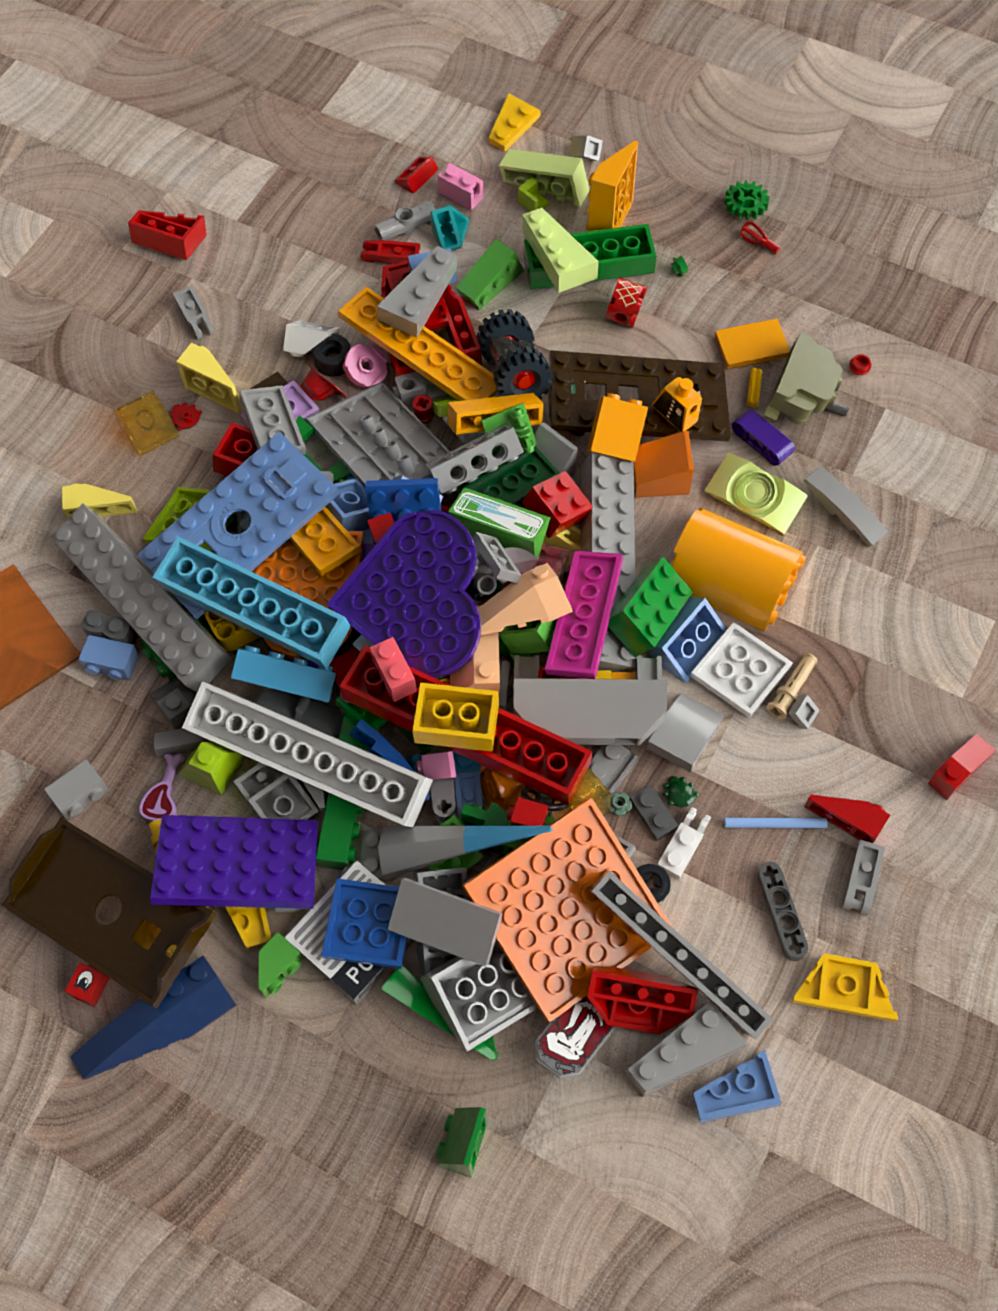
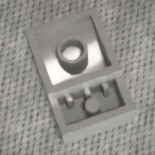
[647,693,725,773]
[233,762,319,820]

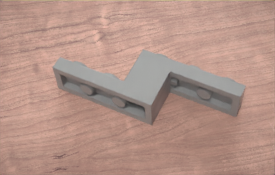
[472,532,521,583]

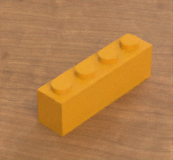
[447,393,543,435]

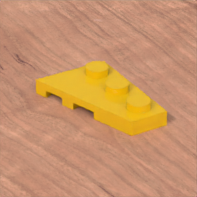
[489,93,540,152]

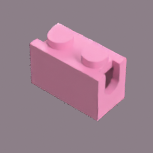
[438,163,483,211]

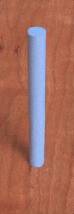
[724,818,827,828]

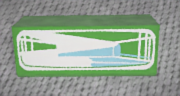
[448,488,550,558]

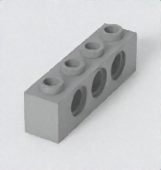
[425,423,524,494]

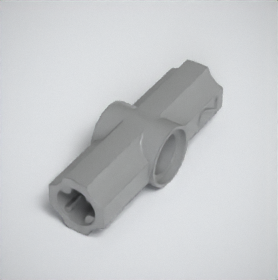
[374,201,435,240]

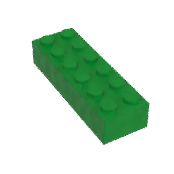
[524,224,657,289]

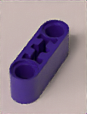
[731,409,795,466]

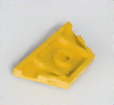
[792,953,898,1022]

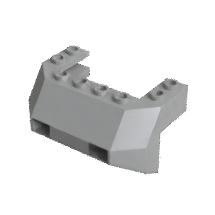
[514,655,667,745]

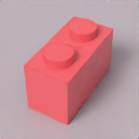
[370,637,417,702]

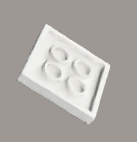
[690,622,793,718]

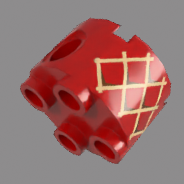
[605,277,648,328]

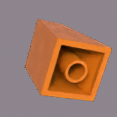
[633,431,694,498]

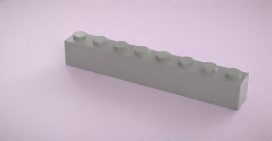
[589,871,773,1040]

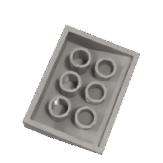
[420,940,538,1051]

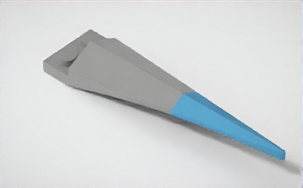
[361,826,553,881]

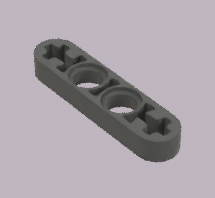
[757,862,808,961]

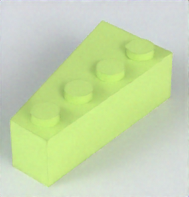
[499,149,589,207]
[522,208,599,293]

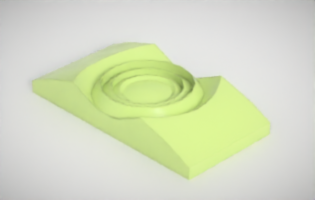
[704,453,808,535]

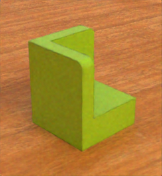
[518,177,549,212]

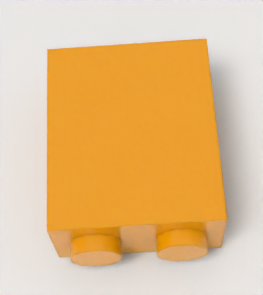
[587,393,648,462]

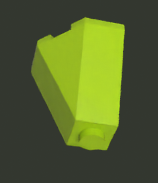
[178,742,246,796]

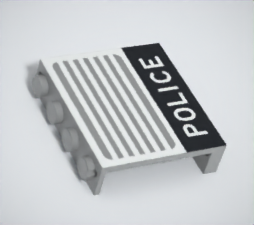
[285,861,415,1006]

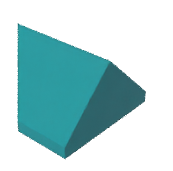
[430,205,470,250]

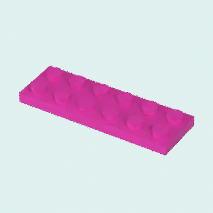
[545,551,623,679]

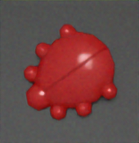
[170,402,202,431]

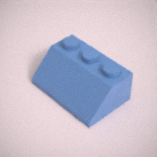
[648,597,727,683]

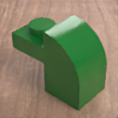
[461,802,509,855]

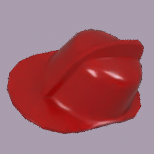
[300,365,347,401]

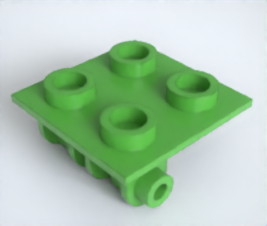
[481,403,537,455]

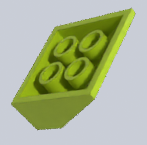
[142,487,237,552]

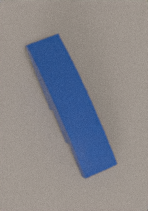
[349,719,431,804]

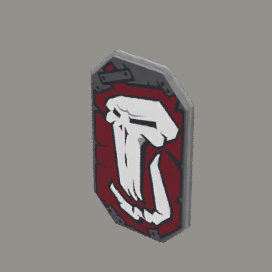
[535,996,616,1079]

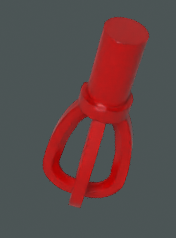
[740,222,781,254]

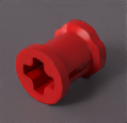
[413,395,434,424]

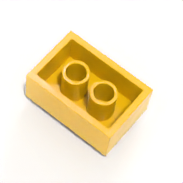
[413,683,499,751]

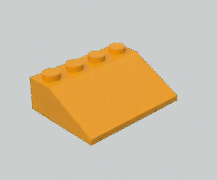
[586,140,638,231]

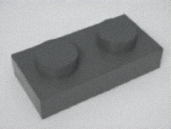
[629,785,678,841]

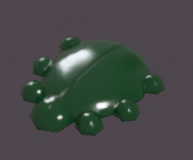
[662,776,700,807]

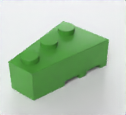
[456,239,524,310]

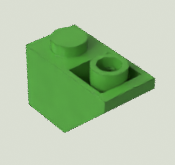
[258,932,303,998]

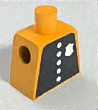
[651,377,702,432]

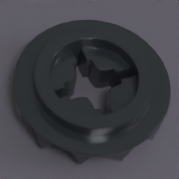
[636,864,671,903]

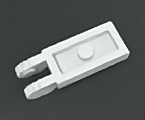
[657,807,711,879]

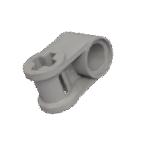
[429,777,457,825]

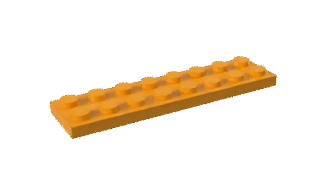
[338,286,498,401]

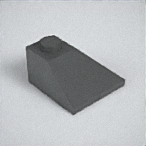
[149,676,197,729]

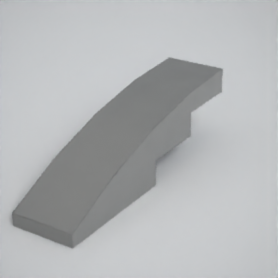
[803,466,888,547]

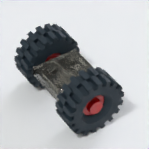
[476,309,553,400]

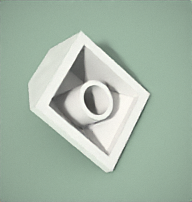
[283,320,340,357]

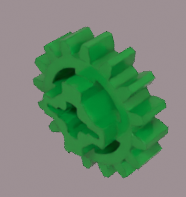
[724,180,770,221]

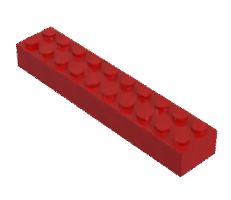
[339,645,592,806]

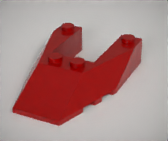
[381,260,482,377]

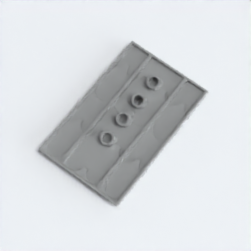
[306,382,459,487]

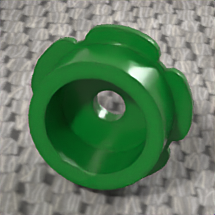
[671,256,689,276]

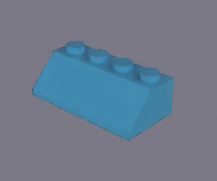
[231,645,337,702]

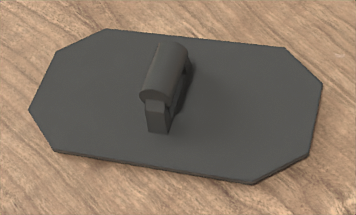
[256,689,344,737]

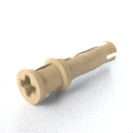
[766,653,818,720]

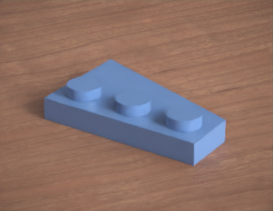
[693,1050,781,1123]

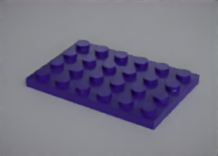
[150,815,318,909]

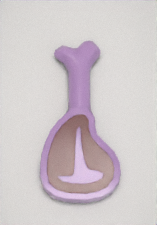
[139,753,185,822]

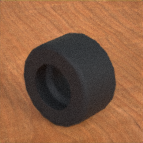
[312,334,351,377]

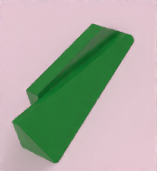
[381,965,499,1061]

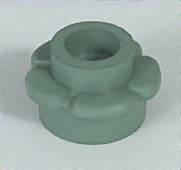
[607,792,632,816]

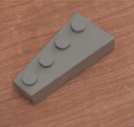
[377,246,457,338]
[626,1001,747,1097]

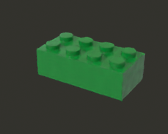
[608,557,693,657]

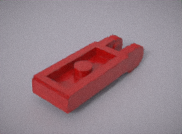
[360,240,421,263]

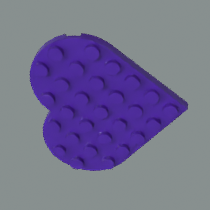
[327,509,481,678]

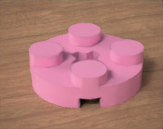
[342,343,387,389]

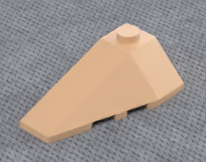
[478,563,572,635]
[450,605,500,696]

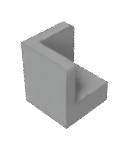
[569,135,603,161]

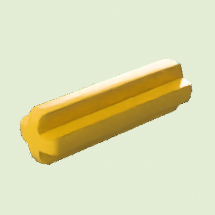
[747,368,763,408]

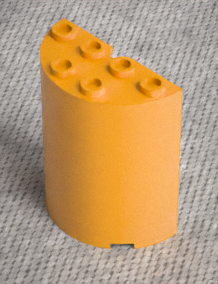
[669,507,807,632]

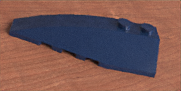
[70,955,237,1080]

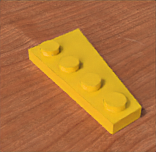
[225,906,272,949]

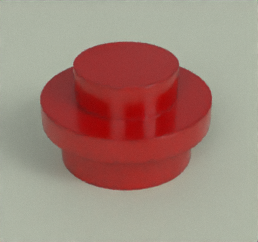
[849,354,871,375]

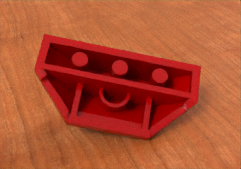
[587,967,698,1034]

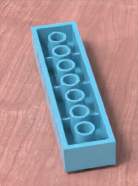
[152,536,351,669]

